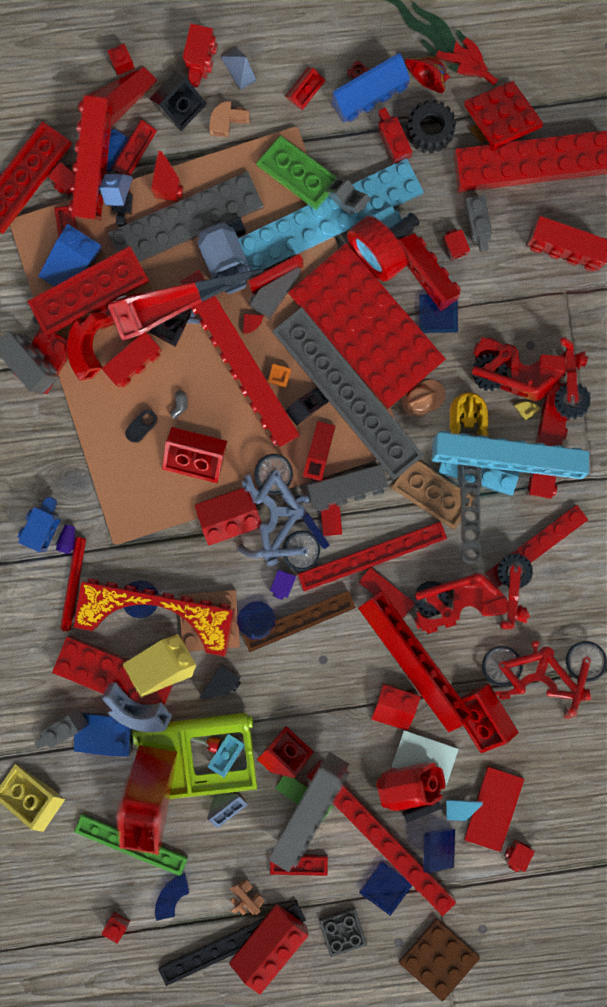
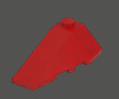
[77,67,158,127]

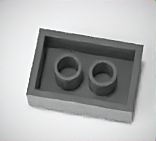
[0,331,60,393]

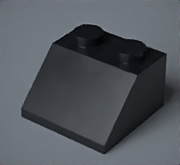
[149,71,207,131]

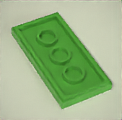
[256,135,337,210]

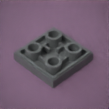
[319,907,367,957]

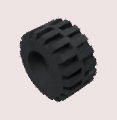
[406,100,456,154]

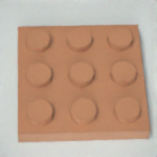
[178,590,240,651]

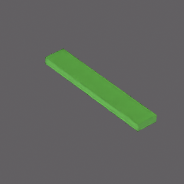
[74,813,188,876]

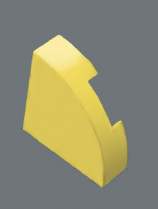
[514,402,541,421]

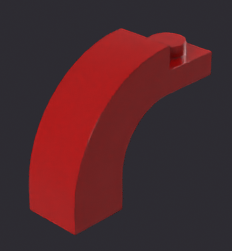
[67,313,108,381]

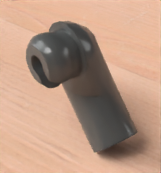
[169,390,188,420]

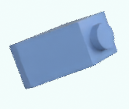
[100,174,132,206]

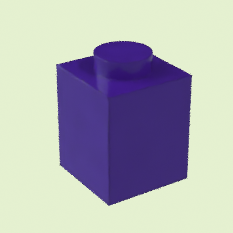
[270,569,296,600]

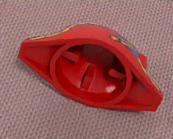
[405,56,449,94]

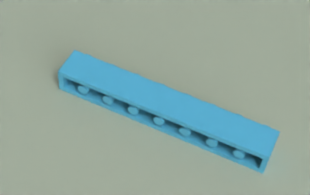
[432,431,589,479]

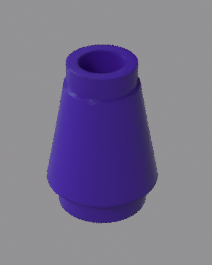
[55,525,76,554]

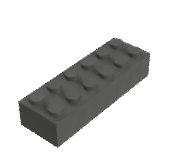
[269,752,350,872]

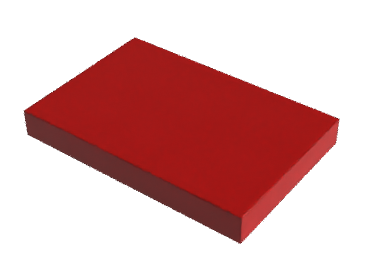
[248,254,303,294]

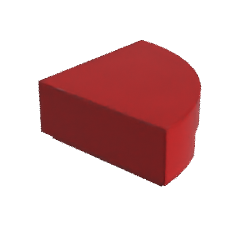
[243,314,264,334]

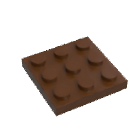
[398,918,481,1002]

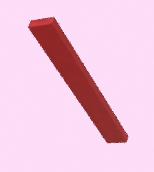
[297,521,447,592]

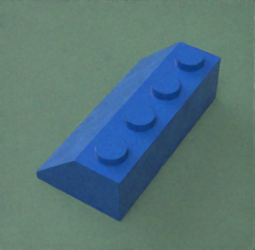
[332,53,410,123]

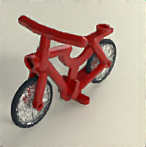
[482,641,607,719]

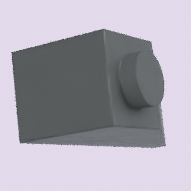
[249,267,301,320]

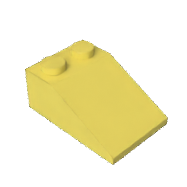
[123,634,196,697]
[0,764,65,832]

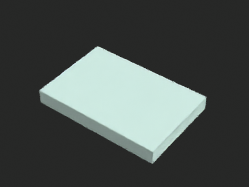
[391,730,459,785]

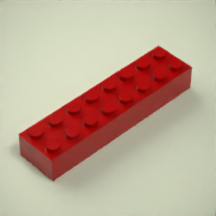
[453,130,607,193]

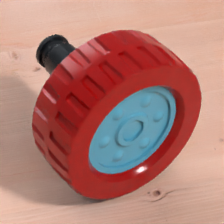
[347,213,420,282]

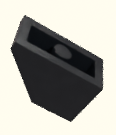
[285,387,329,426]
[199,664,242,699]

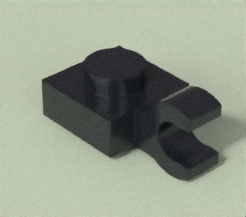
[112,193,133,227]

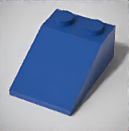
[38,224,102,287]
[74,713,132,757]

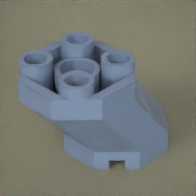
[197,223,251,294]

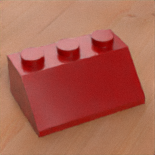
[162,427,228,484]
[194,487,262,546]
[461,683,519,754]

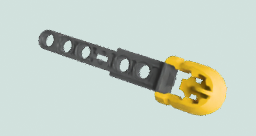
[450,392,488,564]

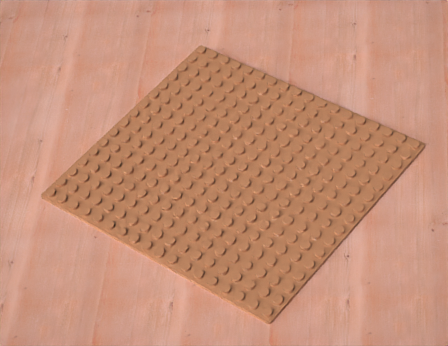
[10,127,395,545]

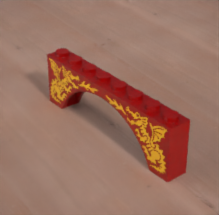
[73,578,235,657]

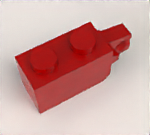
[378,107,413,165]

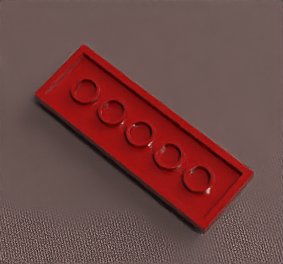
[0,121,73,234]
[27,246,149,336]

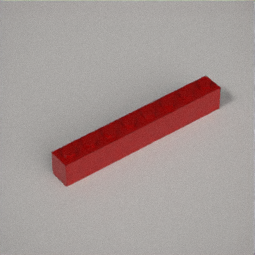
[358,591,473,733]

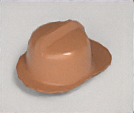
[401,380,446,417]

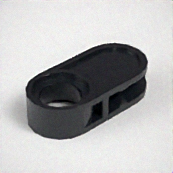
[125,410,158,443]

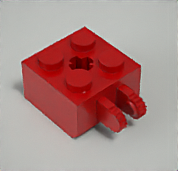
[183,23,218,88]

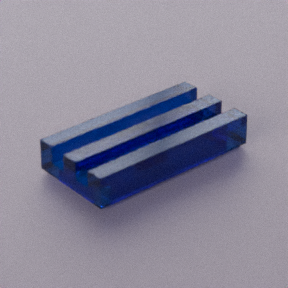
[303,514,330,549]

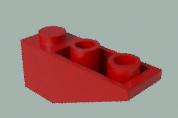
[303,421,336,481]

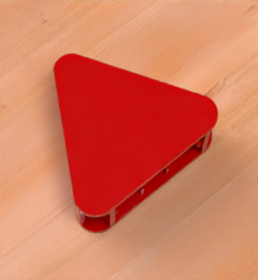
[118,745,178,855]

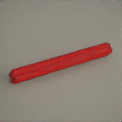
[60,537,86,631]

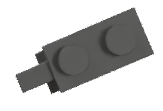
[464,195,492,252]
[34,708,89,749]

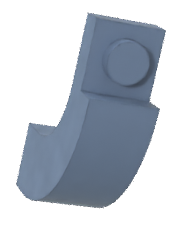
[102,682,172,732]

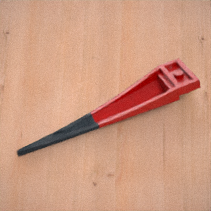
[108,269,263,340]

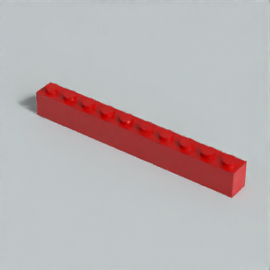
[179,270,300,448]
[307,759,456,916]

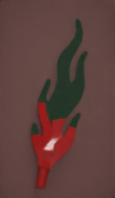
[385,0,499,86]

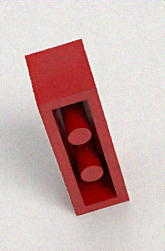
[101,332,162,388]

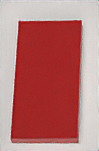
[464,766,525,852]

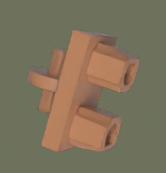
[230,880,265,915]

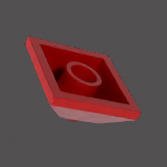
[151,150,184,202]
[256,726,314,778]

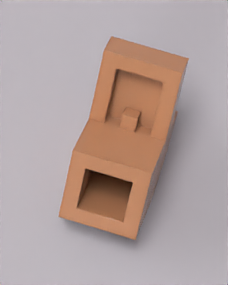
[209,101,250,137]

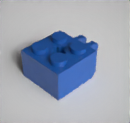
[17,497,61,552]

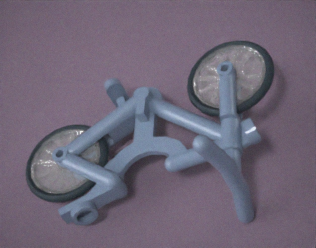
[237,454,320,571]

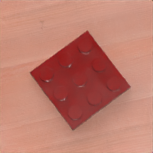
[464,81,543,149]

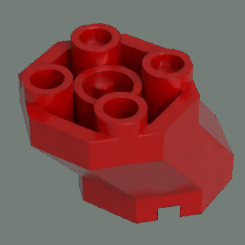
[376,762,446,811]

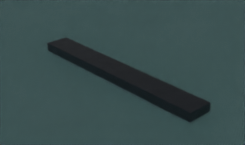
[158,902,306,986]

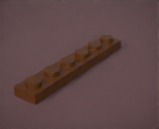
[242,590,356,653]

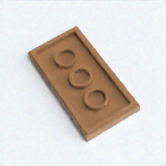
[391,460,474,530]

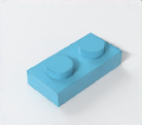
[208,734,244,778]

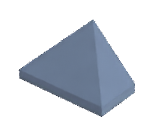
[221,47,256,90]
[207,793,248,828]

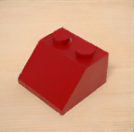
[371,683,421,731]

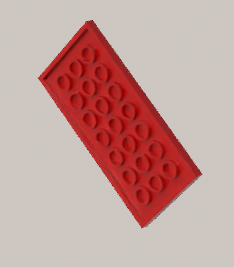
[288,243,446,410]

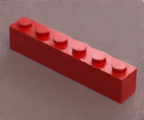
[526,383,569,499]

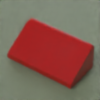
[285,67,326,110]

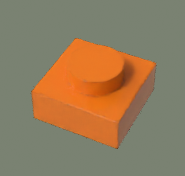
[268,364,291,388]

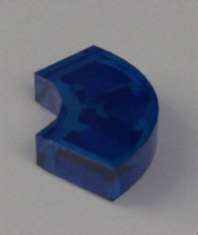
[155,873,190,921]

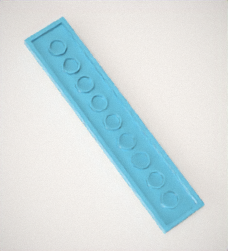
[238,158,424,271]

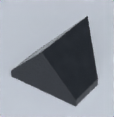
[149,311,192,347]

